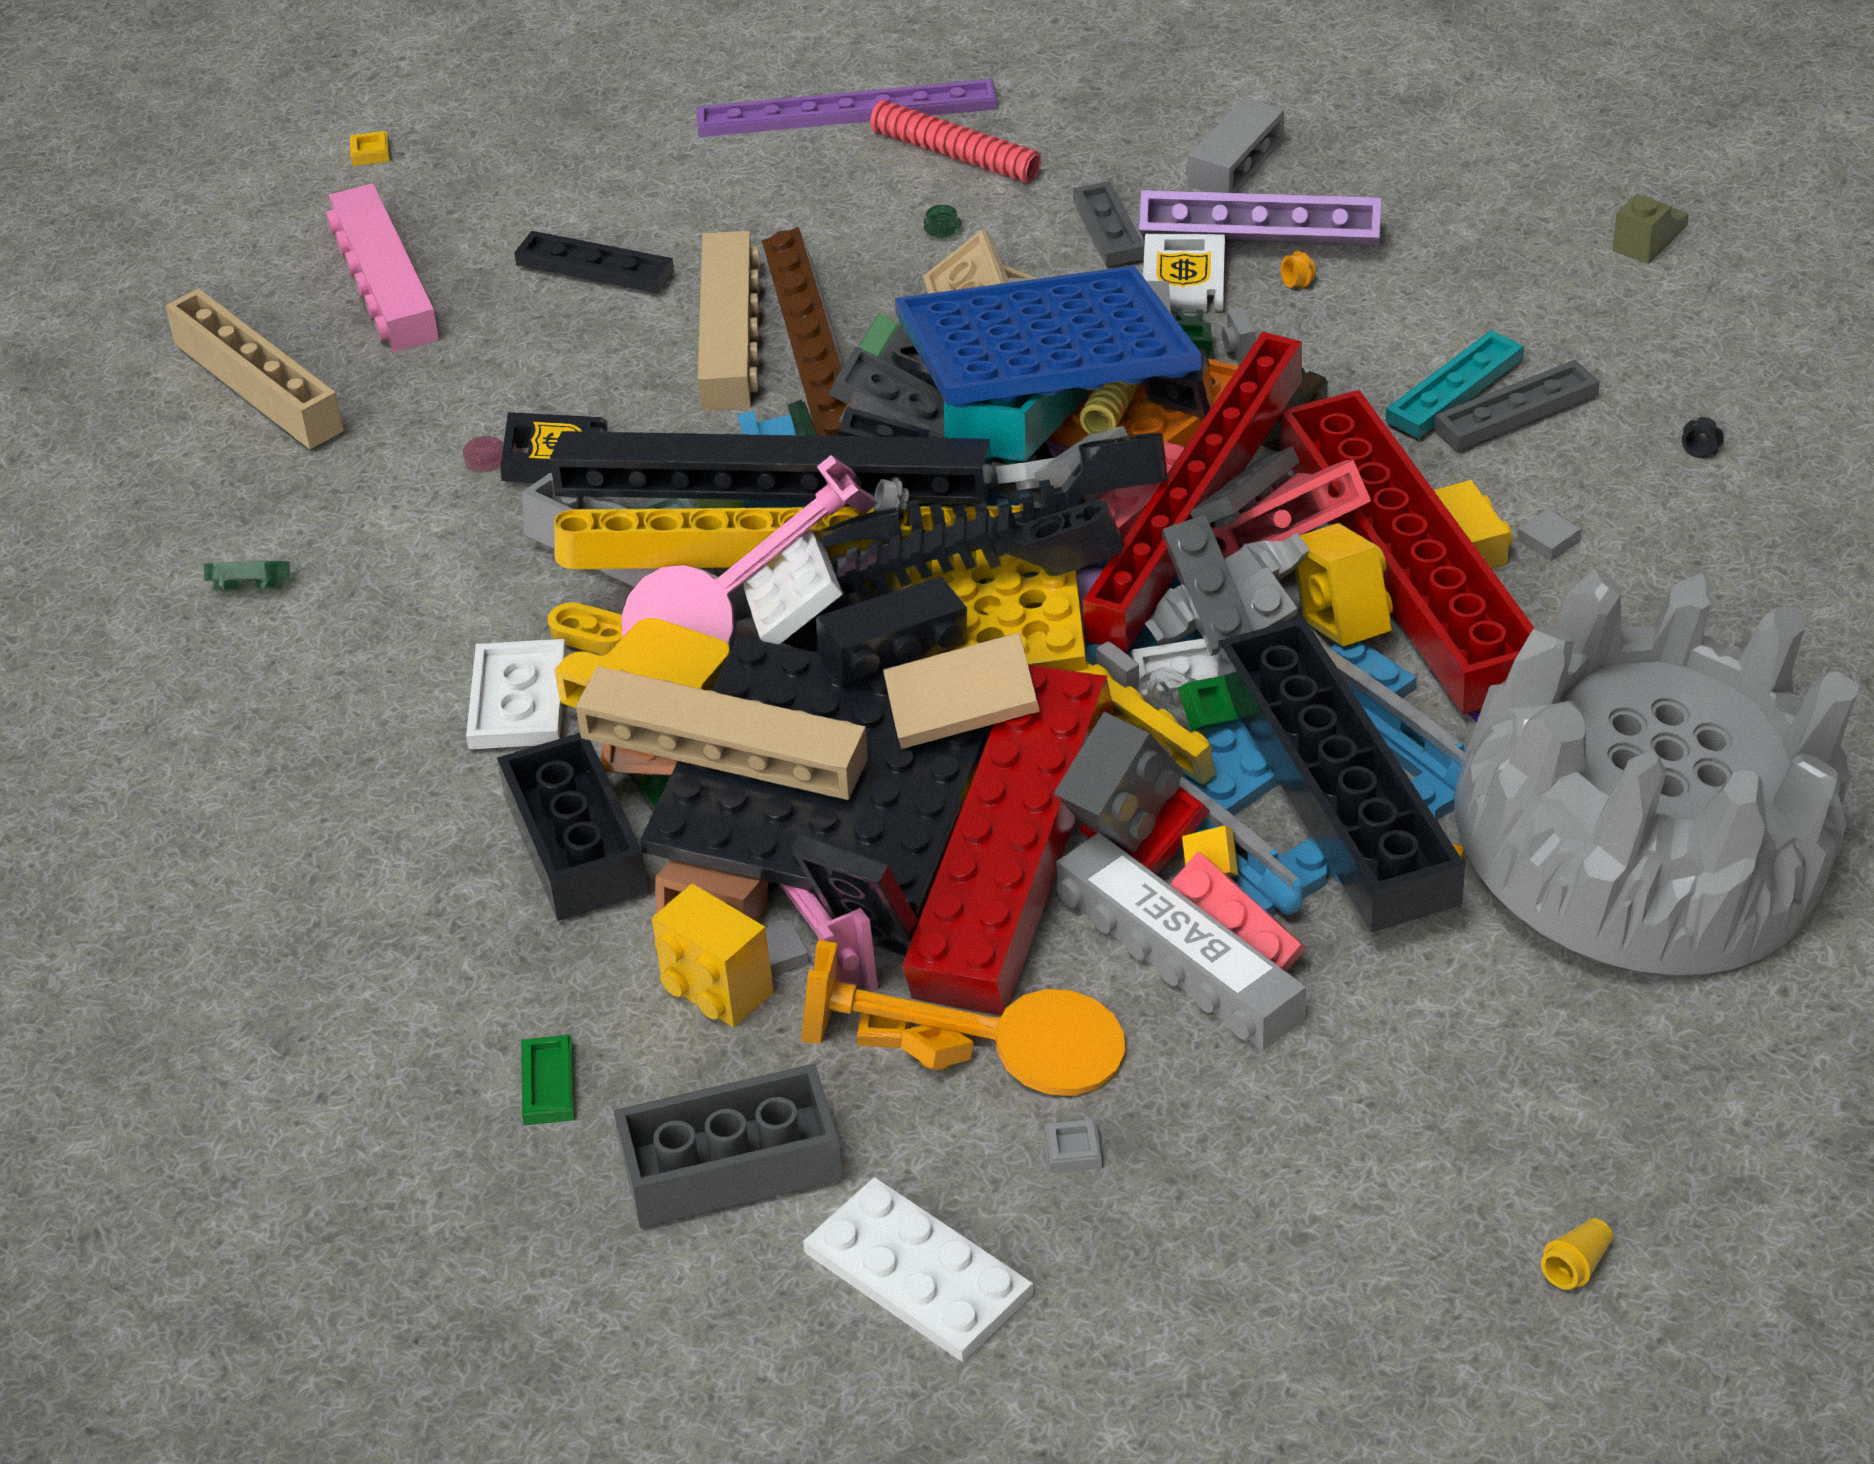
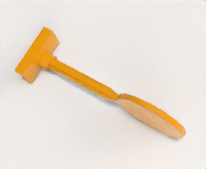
[801,939,1125,1096]

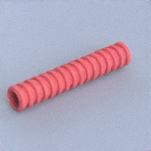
[870,99,1041,184]

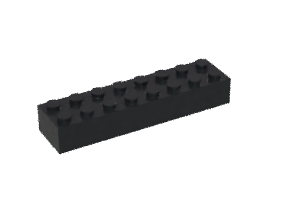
[1218,617,1465,932]

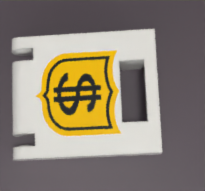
[1143,234,1225,312]

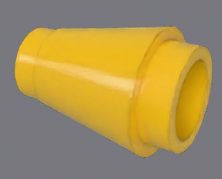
[1541,1218,1613,1290]

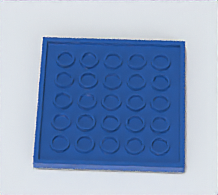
[895,266,1202,408]

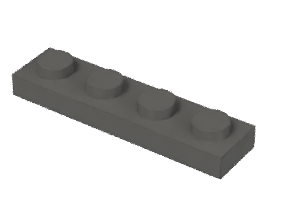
[1434,360,1600,451]
[1190,446,1300,528]

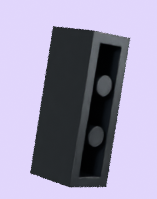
[816,576,967,685]

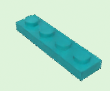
[1385,330,1524,439]

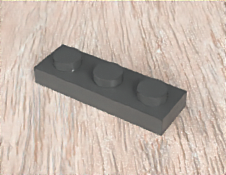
[1073,181,1144,267]
[1162,515,1254,656]

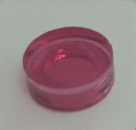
[463,436,503,473]

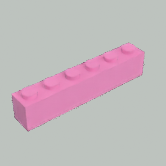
[325,183,439,352]

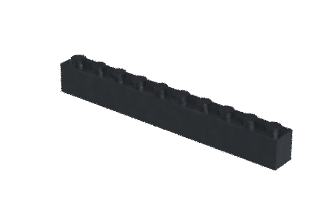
[549,431,993,505]

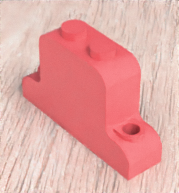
[1210,460,1371,559]

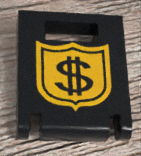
[501,412,608,483]

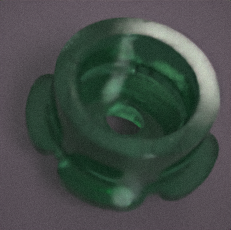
[923,205,962,238]

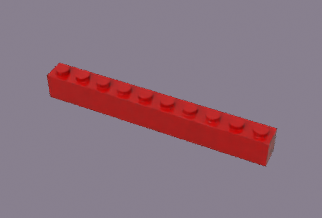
[1083,331,1302,653]

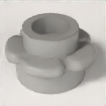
[873,478,909,515]

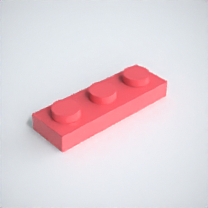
[1169,851,1307,972]

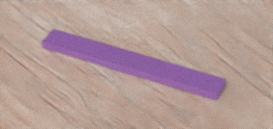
[696,79,997,137]

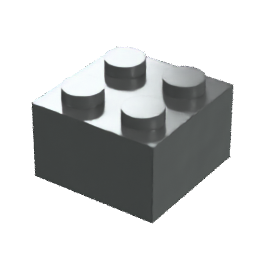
[1053,712,1184,853]

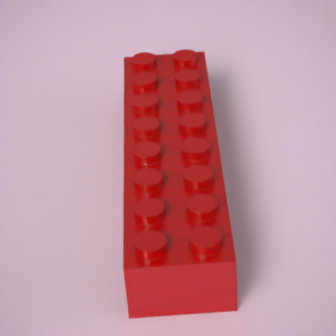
[902,665,1114,1015]

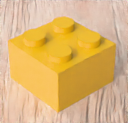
[1295,523,1393,646]
[652,883,774,1027]

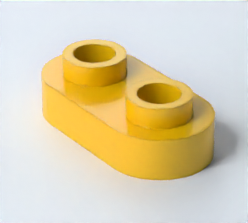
[547,602,622,655]

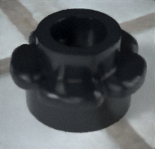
[1682,417,1724,458]

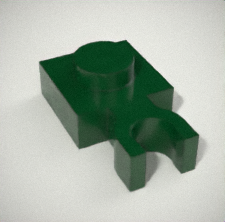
[1175,308,1212,356]

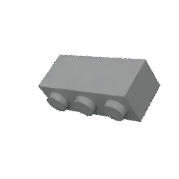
[1185,98,1284,193]

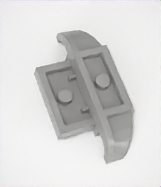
[1145,533,1310,657]

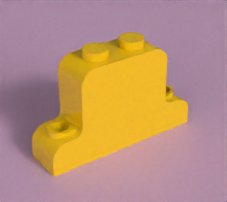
[554,618,730,708]

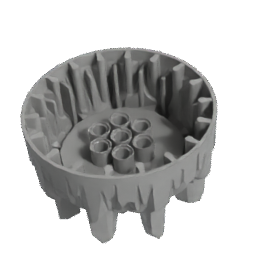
[1454,569,1860,975]

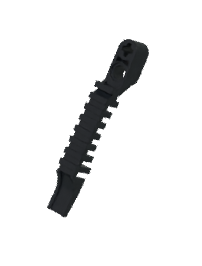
[820,433,1168,548]
[808,500,1125,622]

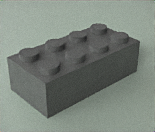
[613,1063,844,1228]

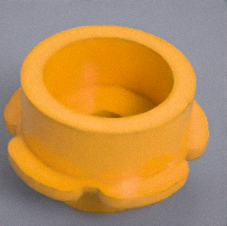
[1280,251,1316,289]

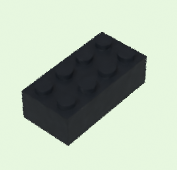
[497,733,649,921]

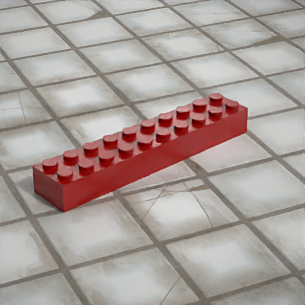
[1280,389,1535,714]

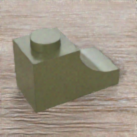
[1613,194,1689,264]

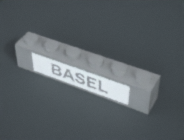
[1056,833,1306,1050]

